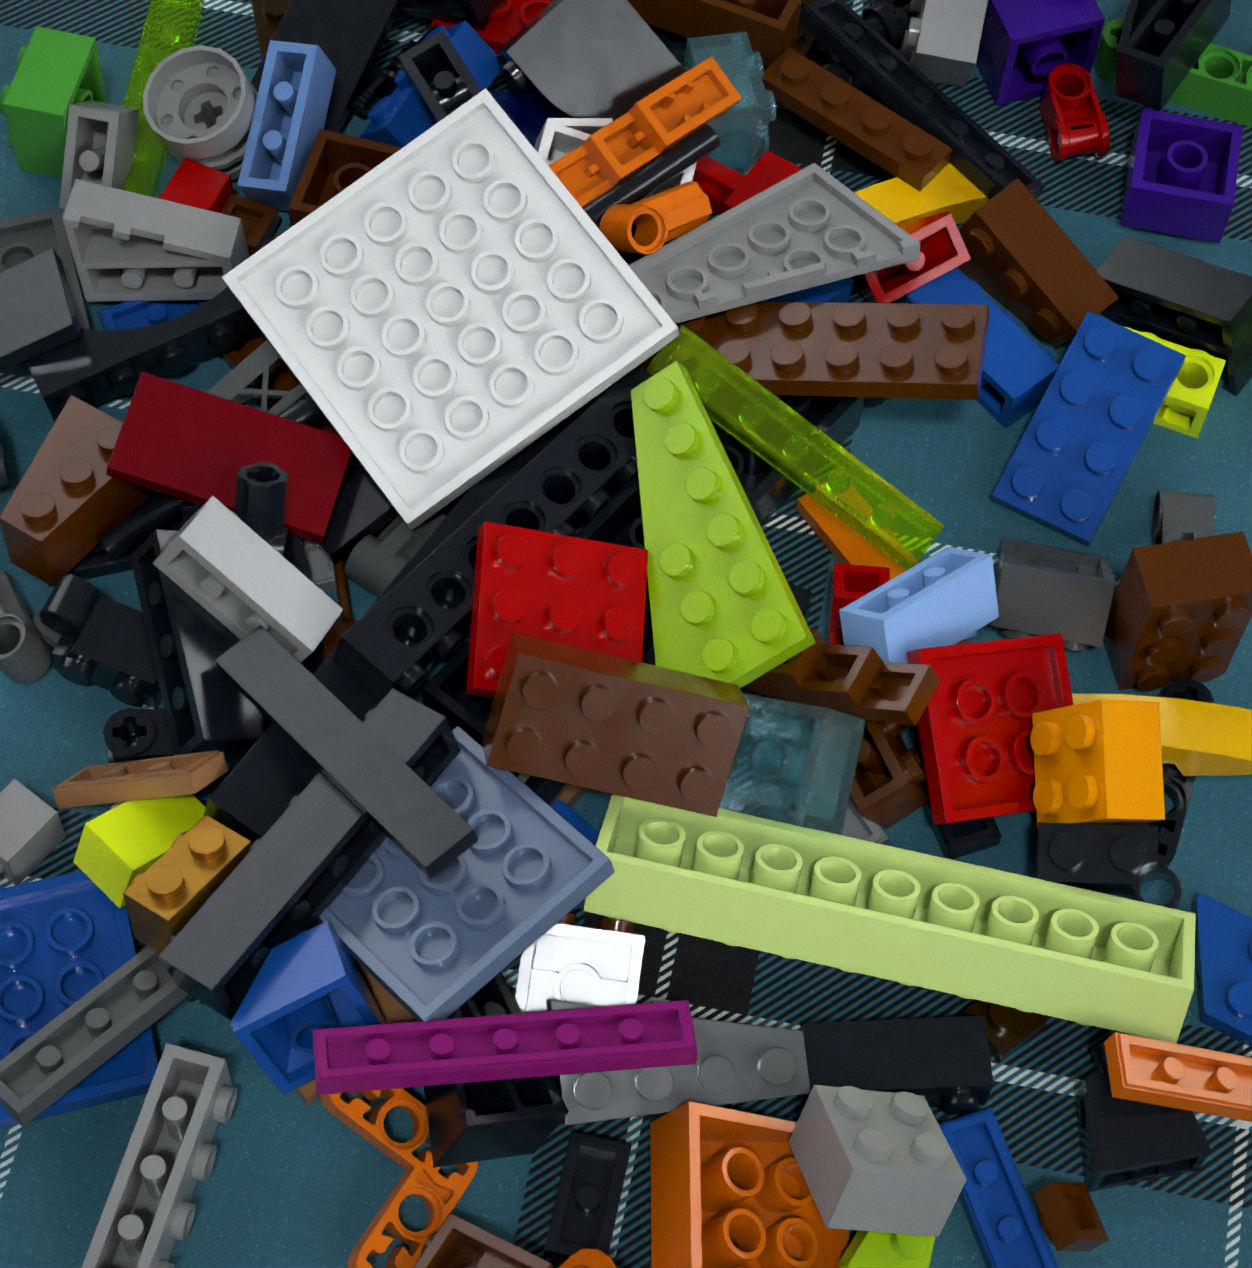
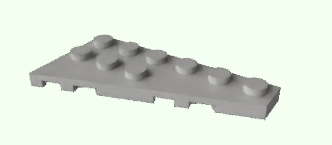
[628,163,920,324]

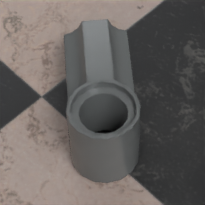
[344,509,446,597]
[0,571,52,684]

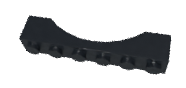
[26,232,284,422]

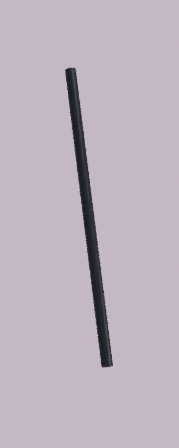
[97,124,720,561]

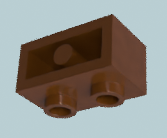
[812,711,930,829]

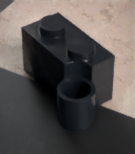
[39,574,162,709]
[1037,822,1182,909]

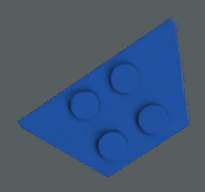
[1191,892,1252,1048]

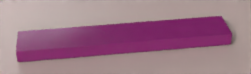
[313,1000,698,1095]

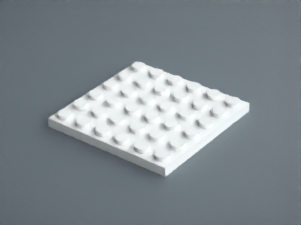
[222,88,680,531]

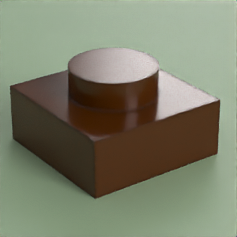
[220,193,280,256]
[1033,1182,1109,1251]

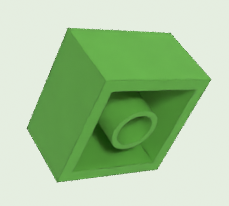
[0,26,108,179]

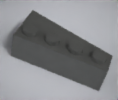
[546,1000,811,1125]

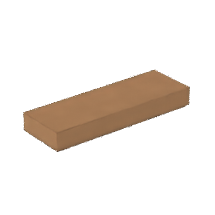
[52,750,229,809]

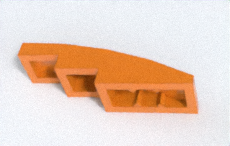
[549,56,742,207]

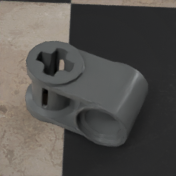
[1152,490,1215,545]

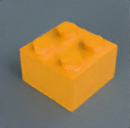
[1030,699,1165,829]

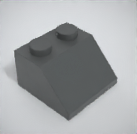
[990,537,1116,651]

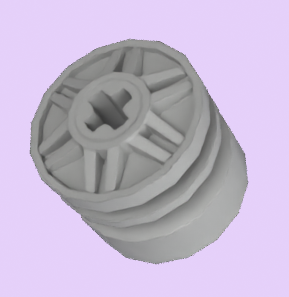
[143,45,258,180]

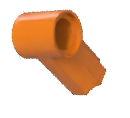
[599,181,712,254]

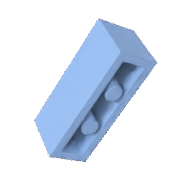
[839,547,999,663]

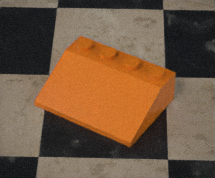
[650,1101,850,1268]

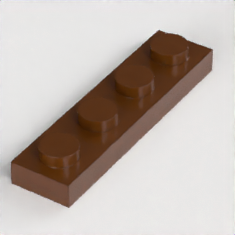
[757,47,953,192]

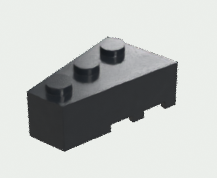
[1115,0,1231,111]

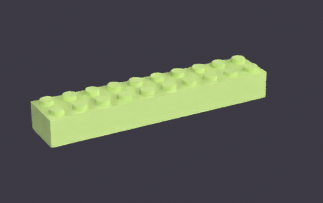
[583,794,1196,1043]

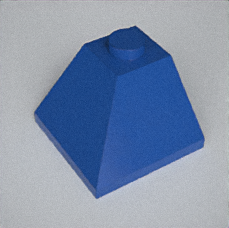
[230,921,386,1095]

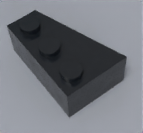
[1096,236,1252,396]
[416,971,569,1168]

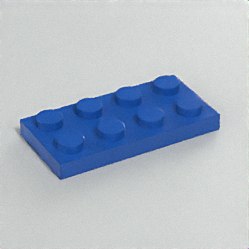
[991,311,1186,547]

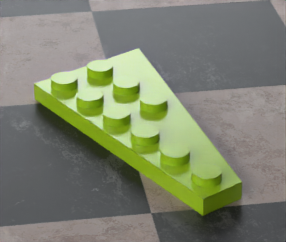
[631,361,816,688]

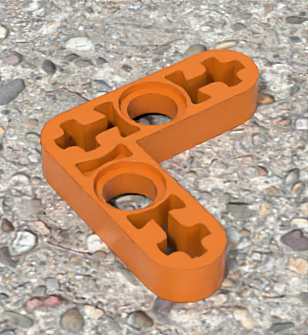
[319,1088,478,1268]

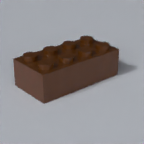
[482,632,749,817]

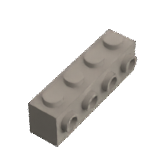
[82,1043,237,1268]

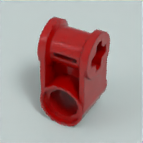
[1039,64,1110,162]

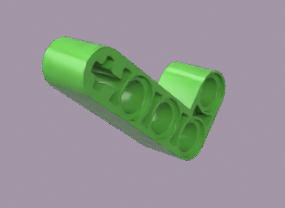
[1094,18,1252,127]

